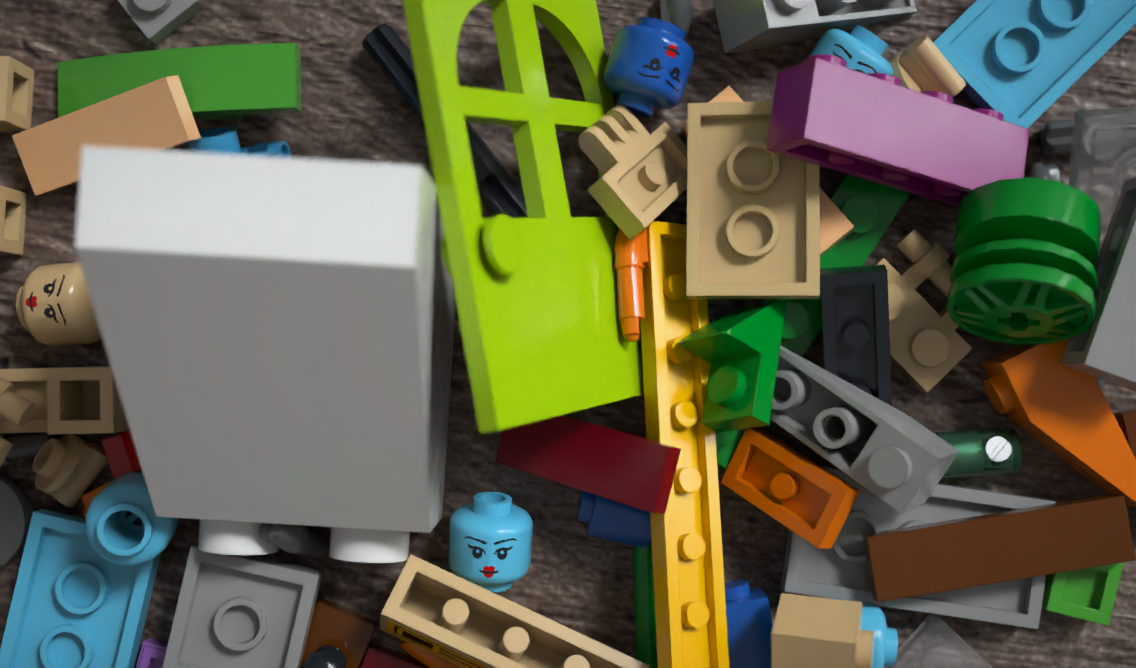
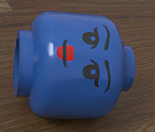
[602,17,694,118]

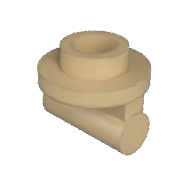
[890,35,966,97]
[32,434,108,508]

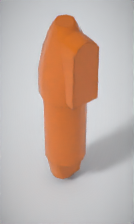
[614,228,648,342]

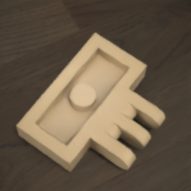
[578,105,687,240]

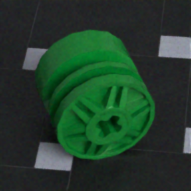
[946,177,1101,345]

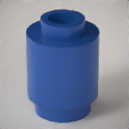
[577,490,652,548]

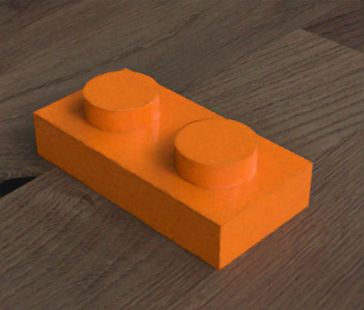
[721,427,860,549]

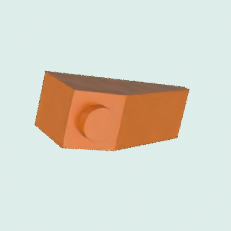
[982,340,1136,508]

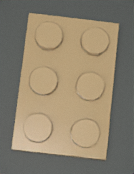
[686,101,820,299]

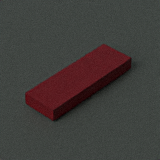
[495,414,681,514]

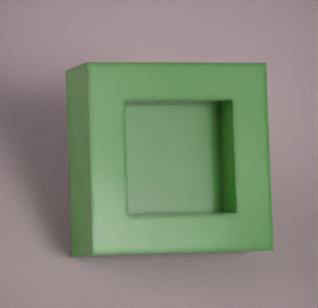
[1042,563,1124,626]

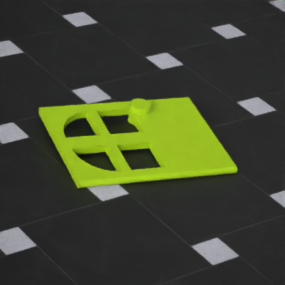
[403,0,644,433]

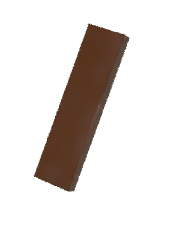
[862,493,1135,602]

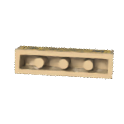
[380,554,650,668]

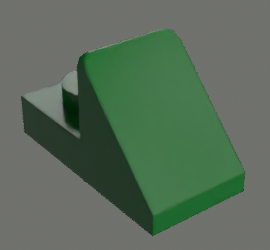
[680,300,786,433]

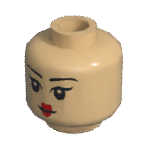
[16,262,103,347]

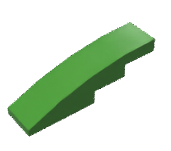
[57,43,301,119]

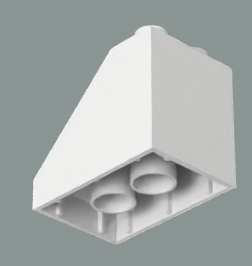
[75,146,456,563]

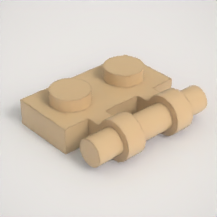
[873,228,973,393]

